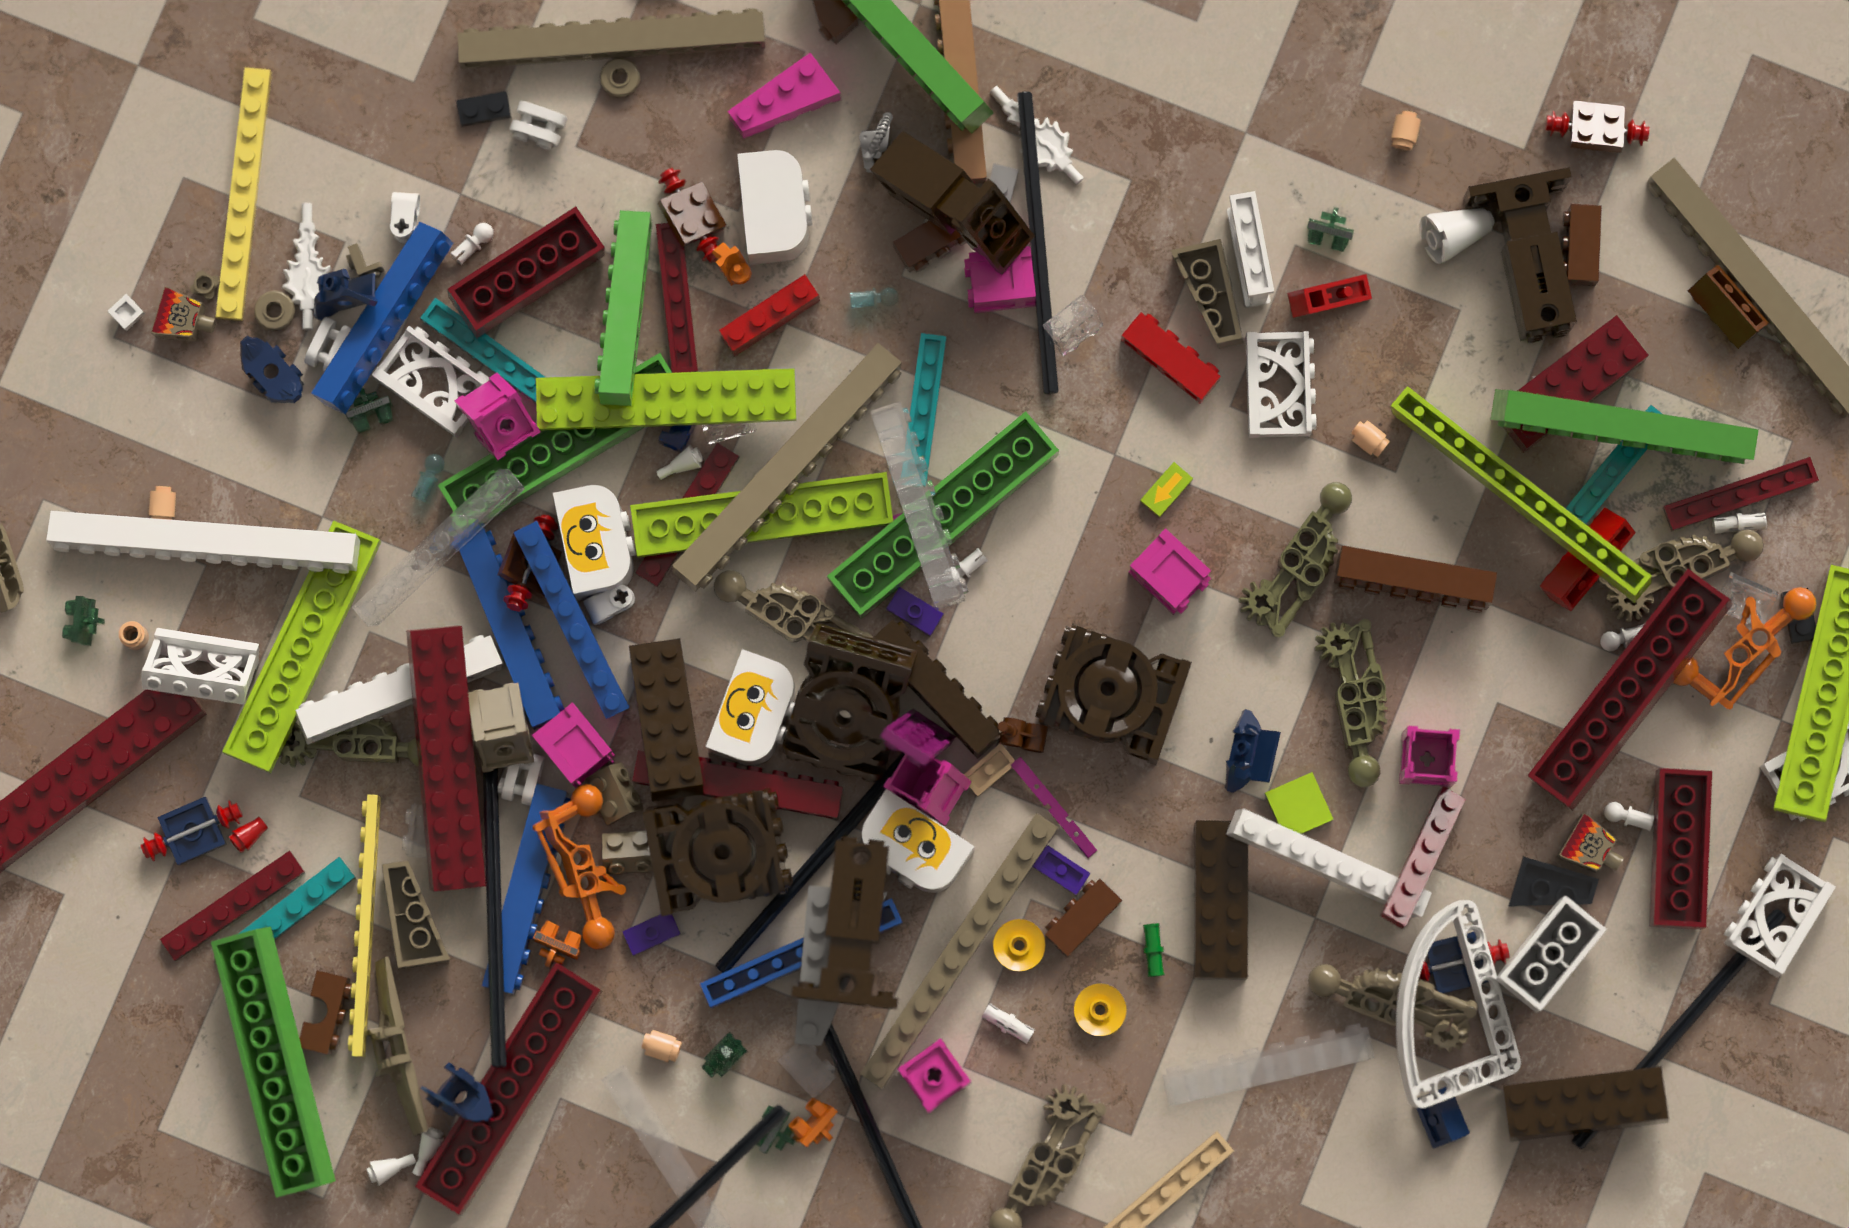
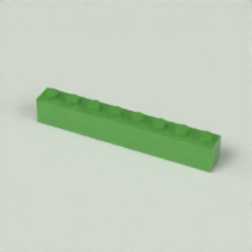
[595,210,652,406]

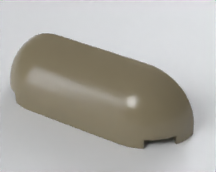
[0,523,24,613]

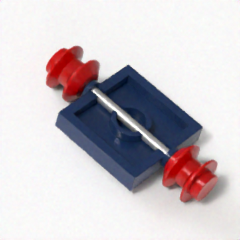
[140,796,243,865]
[1419,932,1510,994]

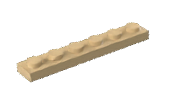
[1104,1131,1234,1228]

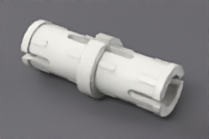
[1712,513,1767,534]
[981,1003,1035,1044]

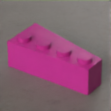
[727,52,841,138]

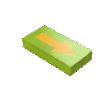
[1140,462,1193,518]

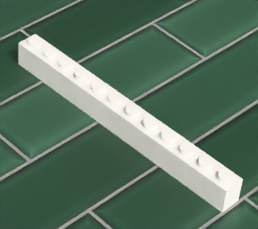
[46,511,360,574]

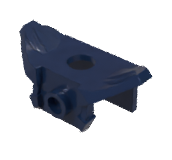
[314,269,378,321]
[240,336,304,403]
[1225,709,1281,793]
[420,1062,493,1122]

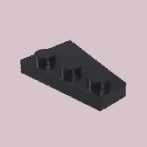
[1508,856,1599,906]

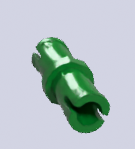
[1143,923,1164,977]

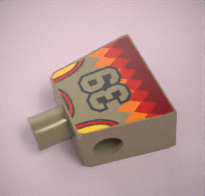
[151,286,216,341]
[1556,813,1624,873]

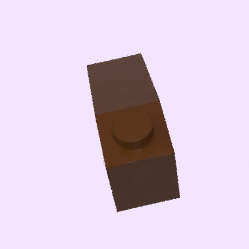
[812,0,859,44]

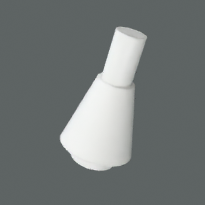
[656,445,704,480]
[412,1127,445,1176]
[366,1153,416,1186]

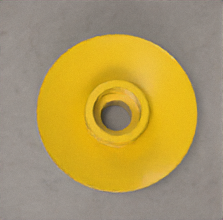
[993,919,1045,971]
[1074,983,1126,1036]

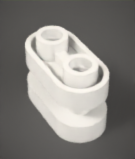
[509,101,568,150]
[304,317,352,372]
[498,754,545,806]

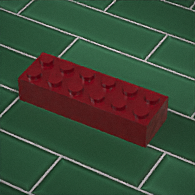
[447,206,605,338]
[1503,315,1649,453]
[1649,768,1712,930]

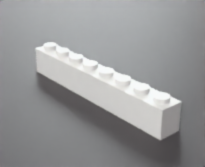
[296,635,502,745]
[1226,809,1432,918]

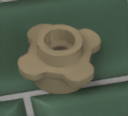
[190,271,220,300]

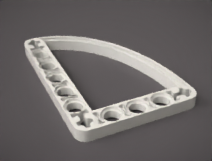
[1396,900,1521,1108]

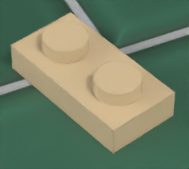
[964,744,1015,797]

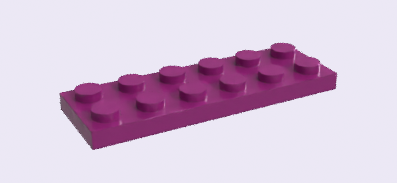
[880,708,956,766]

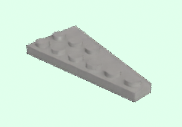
[795,886,887,1046]

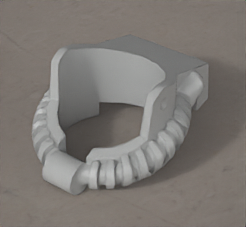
[859,112,893,173]

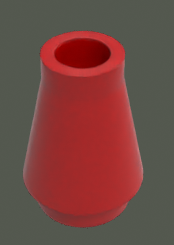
[228,816,268,853]

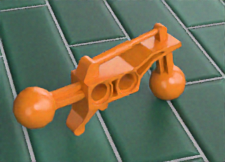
[1673,587,1817,710]
[533,784,626,950]

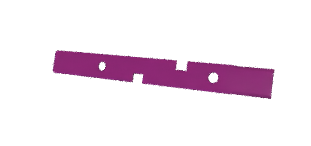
[1011,757,1097,858]

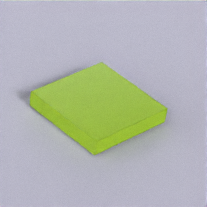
[1264,772,1334,834]

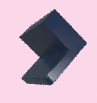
[1416,1086,1470,1149]

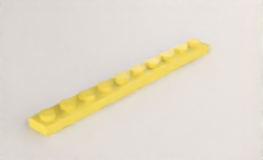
[216,68,272,321]
[348,794,381,1057]

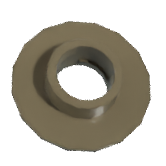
[600,58,640,97]
[254,291,295,331]

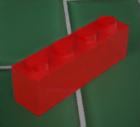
[719,274,820,357]
[1121,312,1221,404]
[1540,507,1636,611]

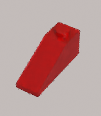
[1287,274,1372,318]

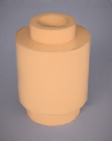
[1391,111,1421,150]
[1351,420,1390,457]
[149,486,176,520]
[119,621,149,650]
[641,1030,682,1062]

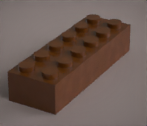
[1334,545,1497,613]

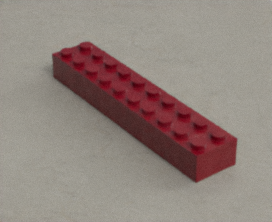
[1527,569,1733,811]
[406,625,486,892]
[0,689,207,873]
[415,962,603,1215]

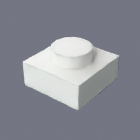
[108,294,145,331]

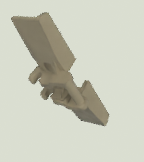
[366,956,428,1136]

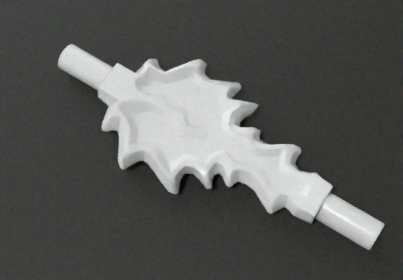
[990,86,1083,185]
[282,203,331,330]

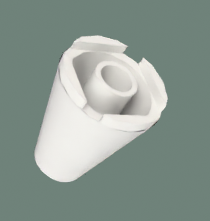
[1419,208,1494,264]

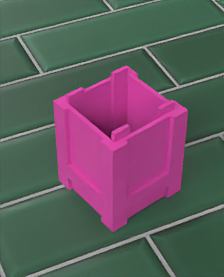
[964,246,1036,313]
[454,373,540,460]
[1128,528,1211,615]
[532,702,616,789]
[1399,726,1460,788]
[883,754,972,826]
[898,1038,972,1114]

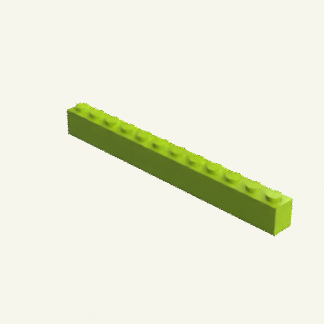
[1391,386,1652,603]

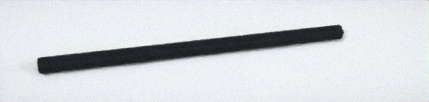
[1017,91,1059,394]
[715,752,906,973]
[483,768,506,1068]
[1572,909,1786,1149]
[824,1022,922,1228]
[648,1105,787,1228]

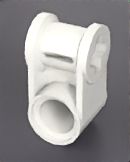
[390,192,420,244]
[583,585,635,625]

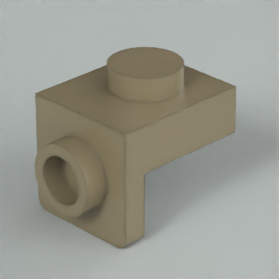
[346,243,385,279]

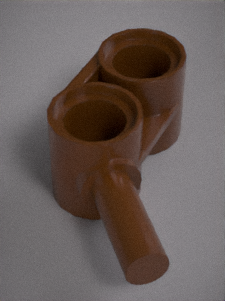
[998,717,1048,753]

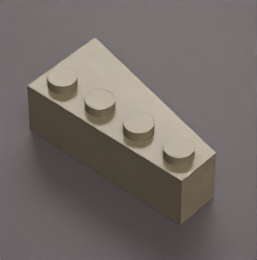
[1170,239,1244,349]
[382,860,450,970]

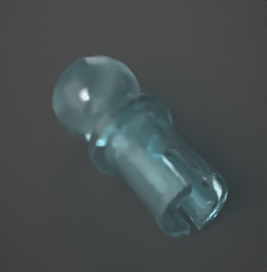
[850,287,899,309]
[411,454,445,503]

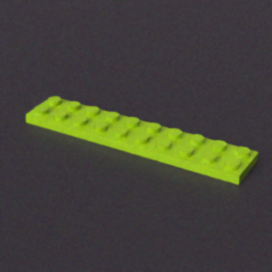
[536,368,797,431]
[630,472,893,557]
[222,520,381,774]
[1773,565,1849,822]

